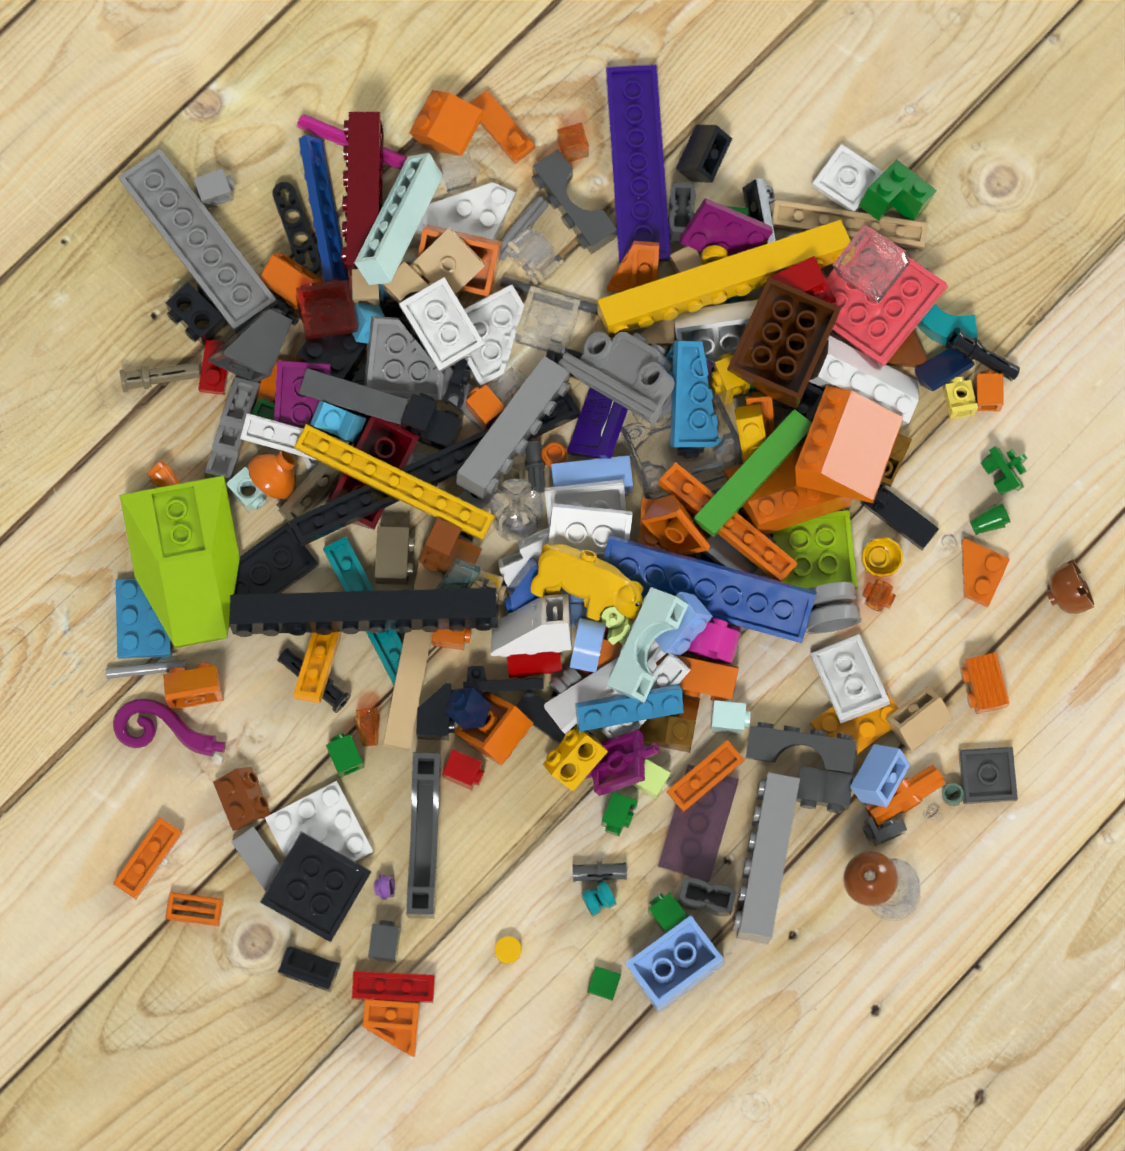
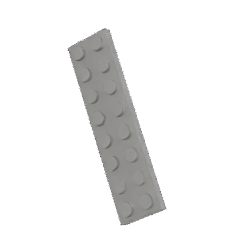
[118,149,278,333]

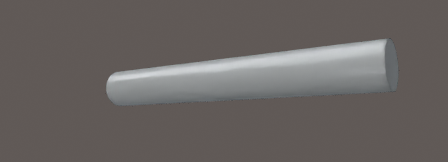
[106,660,187,679]

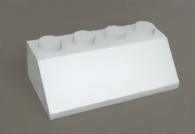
[674,300,758,367]
[809,336,919,427]

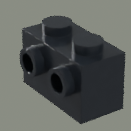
[676,125,733,183]

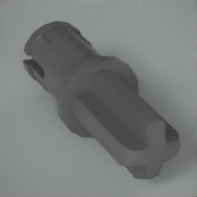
[525,441,545,494]

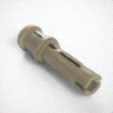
[120,362,200,393]

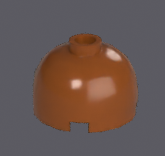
[1046,560,1094,614]

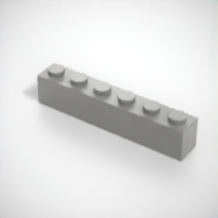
[456,356,571,500]

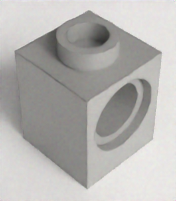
[193,168,235,209]

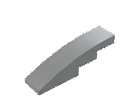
[204,377,260,483]

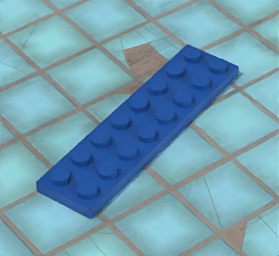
[603,535,817,643]

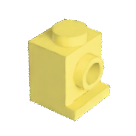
[943,377,978,420]

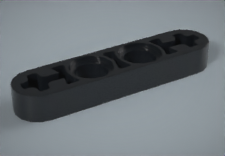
[272,182,321,275]

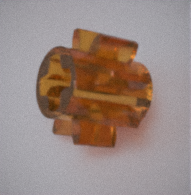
[862,579,896,612]

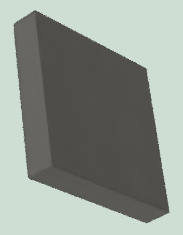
[958,747,1018,804]

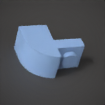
[570,617,606,673]

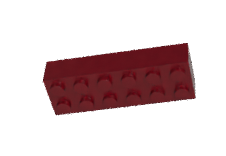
[342,112,384,276]

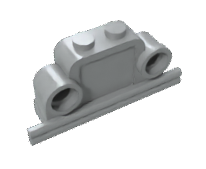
[558,332,675,424]

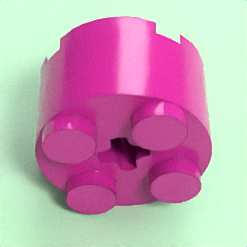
[685,618,742,664]

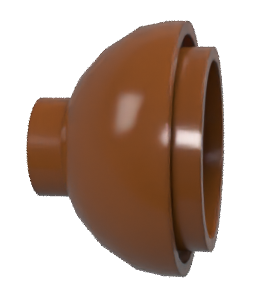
[843,851,898,906]

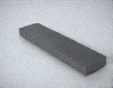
[299,368,408,425]

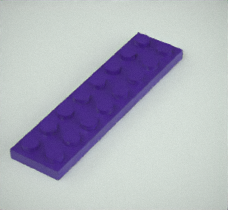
[606,65,671,264]

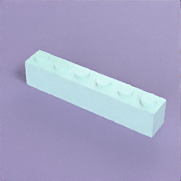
[354,153,443,285]

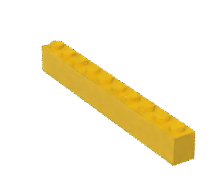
[597,220,853,337]

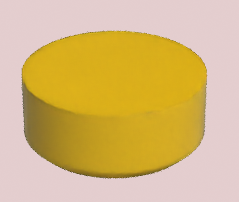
[701,245,727,265]
[495,936,522,964]

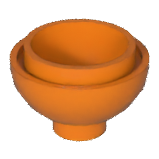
[248,451,296,499]

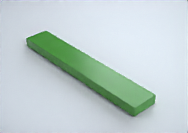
[693,409,812,537]

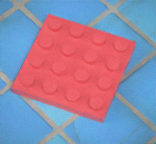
[826,229,948,367]

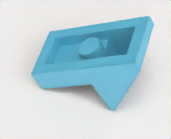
[310,400,366,442]

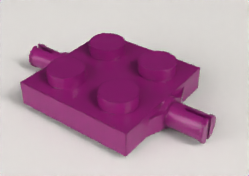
[585,730,660,796]

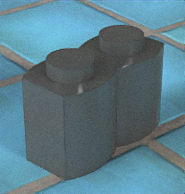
[669,183,696,242]
[796,767,854,813]
[678,878,737,916]

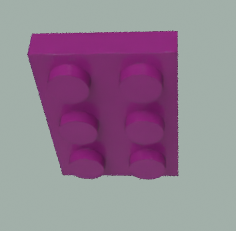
[679,198,773,257]
[274,360,331,434]

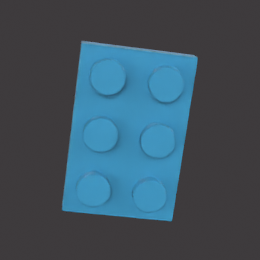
[116,579,172,659]

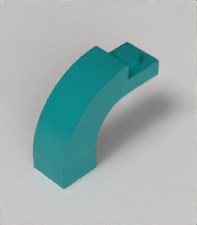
[917,268,978,346]

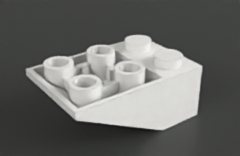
[491,594,572,657]

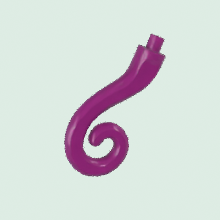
[113,699,226,756]

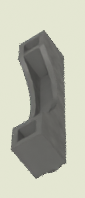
[406,753,441,919]

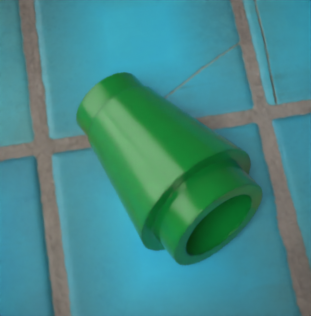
[970,503,1011,535]

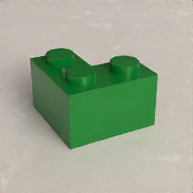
[859,159,937,221]

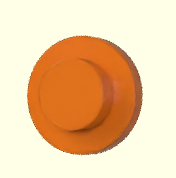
[541,442,567,467]

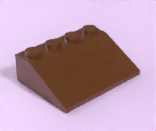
[727,277,841,409]

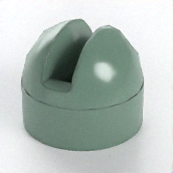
[942,783,964,807]

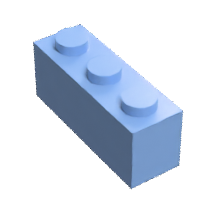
[551,455,633,496]

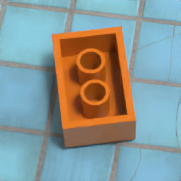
[417,225,503,297]

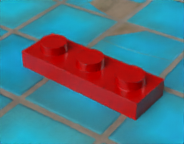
[352,971,435,1003]

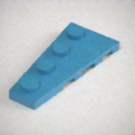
[670,341,723,447]

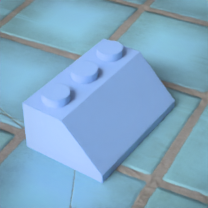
[625,916,724,1013]

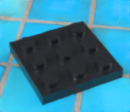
[260,831,371,942]

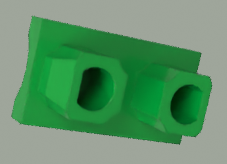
[980,446,1028,495]

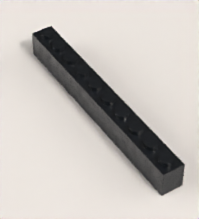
[229,588,498,637]

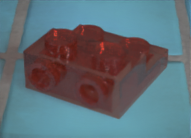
[295,279,358,340]

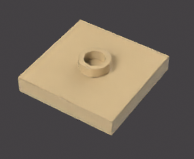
[412,227,486,294]

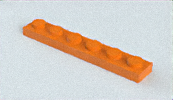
[657,462,798,582]

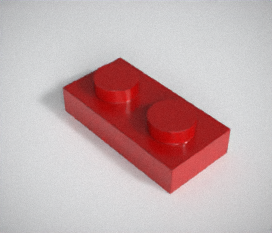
[198,340,229,395]

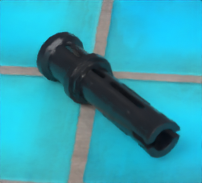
[946,327,1020,381]
[277,648,351,713]

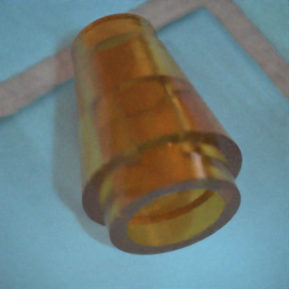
[354,708,380,747]

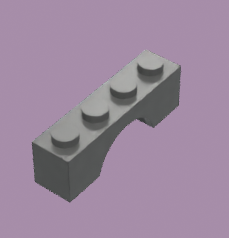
[532,150,617,255]
[746,722,859,774]

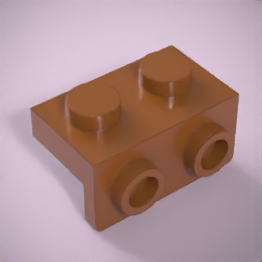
[213,767,271,831]

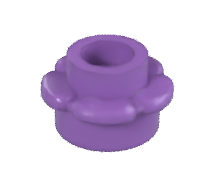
[374,874,395,900]

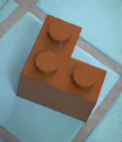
[418,518,482,584]

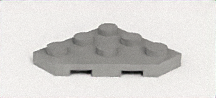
[364,316,444,400]

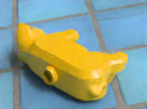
[530,544,644,621]

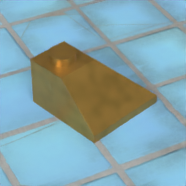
[640,697,700,753]

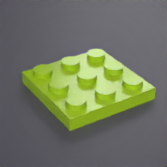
[772,510,858,589]

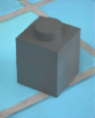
[368,920,401,962]

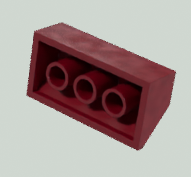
[325,416,419,530]

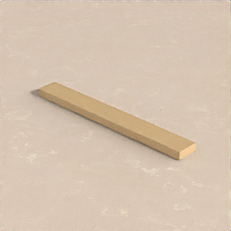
[382,545,443,752]

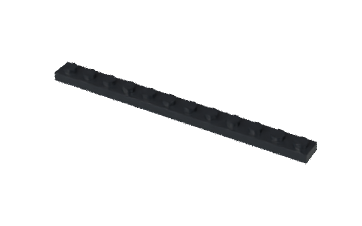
[289,392,580,547]

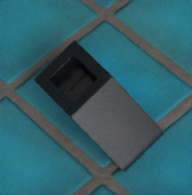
[416,683,455,741]

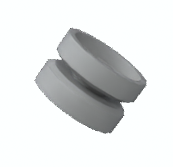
[805,582,861,634]

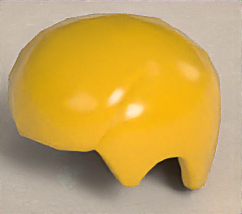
[861,537,903,577]

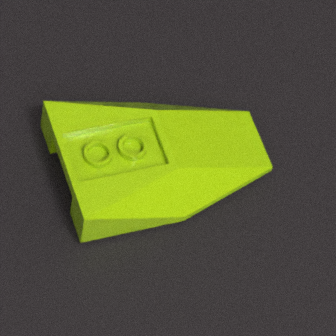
[119,476,240,648]

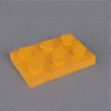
[810,689,899,755]

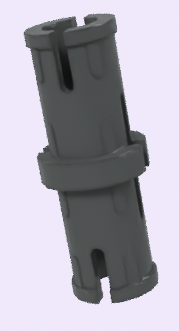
[572,861,627,883]

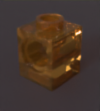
[557,123,589,162]

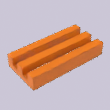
[165,892,224,927]

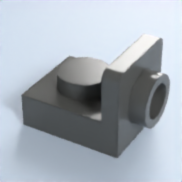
[863,816,907,846]

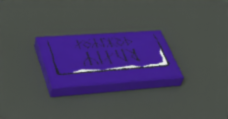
[567,388,628,459]

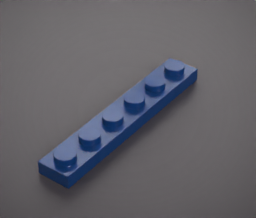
[298,135,349,286]

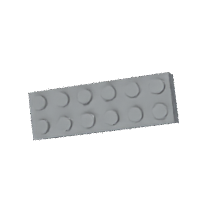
[733,772,800,944]

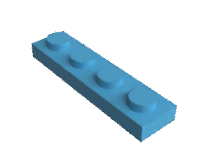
[575,684,684,732]

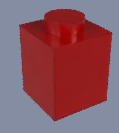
[442,750,485,790]

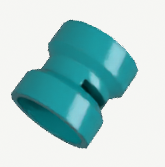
[581,880,617,917]

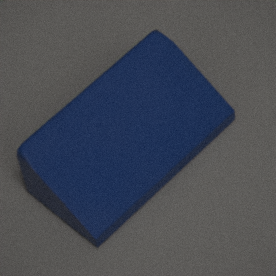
[915,349,975,391]

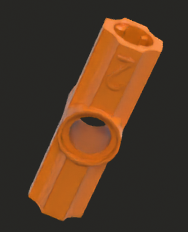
[865,765,946,827]

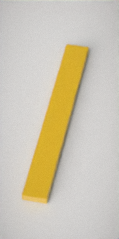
[294,424,495,541]

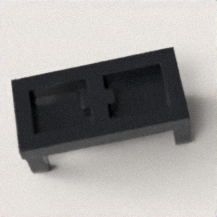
[278,946,341,993]

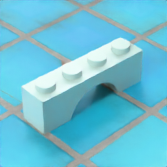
[607,587,688,703]

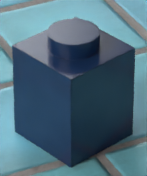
[445,687,491,729]

